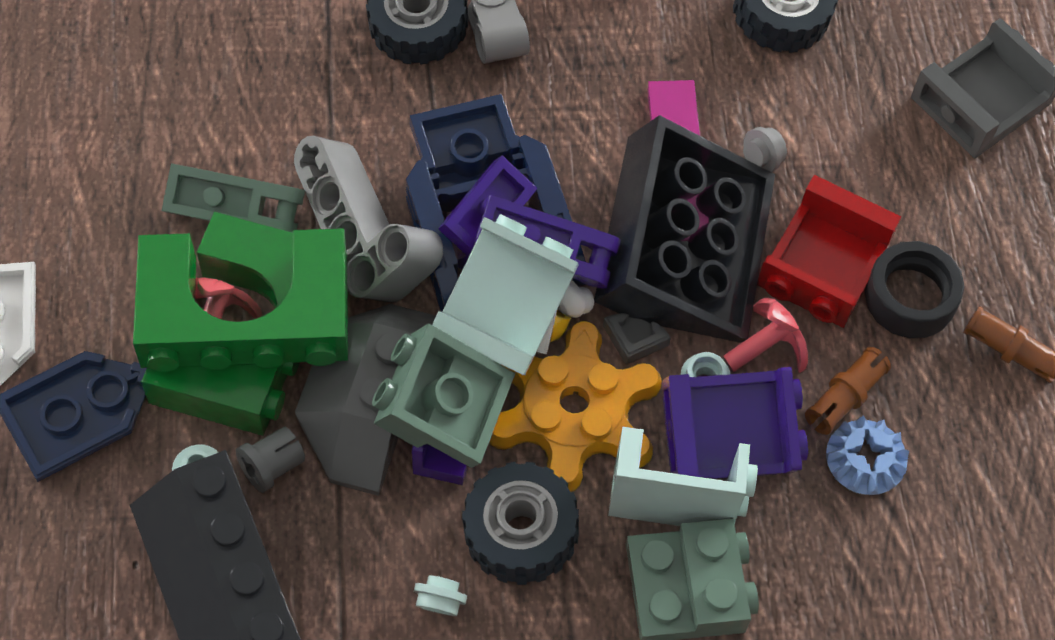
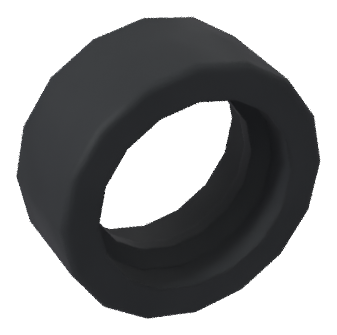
[865,241,965,339]

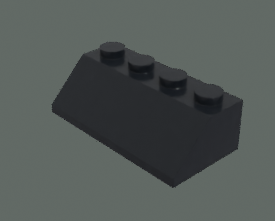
[130,450,301,640]

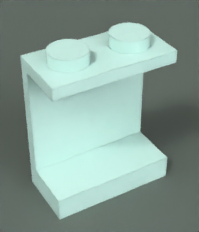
[432,214,579,375]
[608,427,758,526]

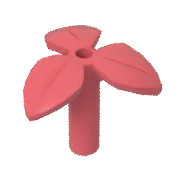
[195,278,263,319]
[722,298,808,373]

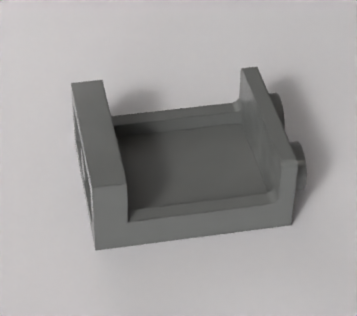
[911,18,1055,159]

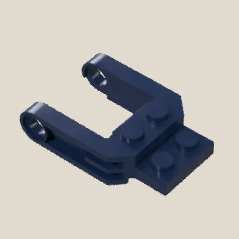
[406,94,586,312]

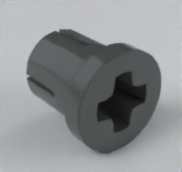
[236,426,305,493]

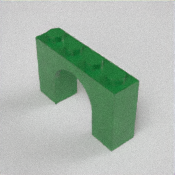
[141,212,300,436]
[133,228,348,372]

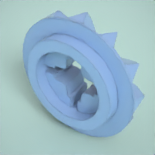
[826,415,909,495]

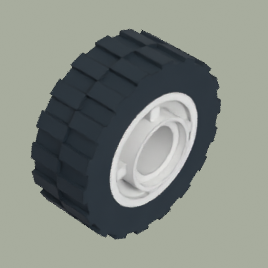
[733,0,838,53]

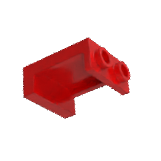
[757,175,902,328]

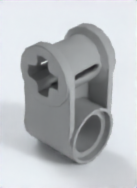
[468,0,530,64]

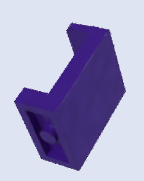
[661,367,808,479]

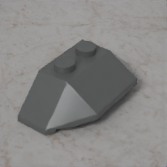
[295,304,436,496]

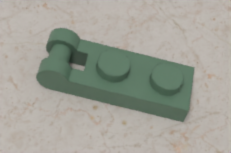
[161,163,305,233]

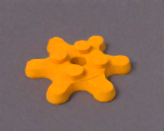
[489,321,662,492]

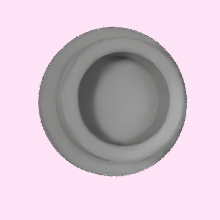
[743,127,787,172]

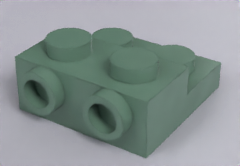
[372,323,515,468]
[626,518,759,640]

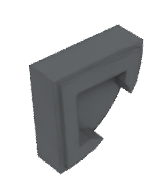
[603,313,671,365]

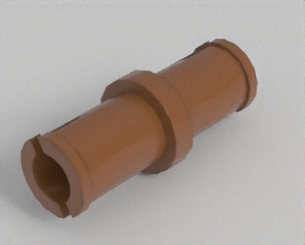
[963,305,1055,384]
[805,347,891,435]

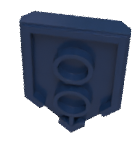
[0,351,147,482]

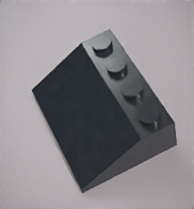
[594,115,775,343]

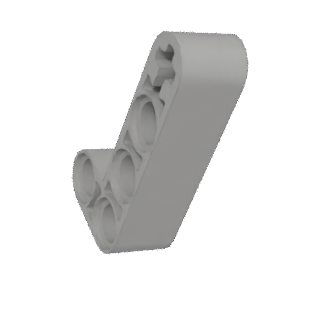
[294,136,443,302]

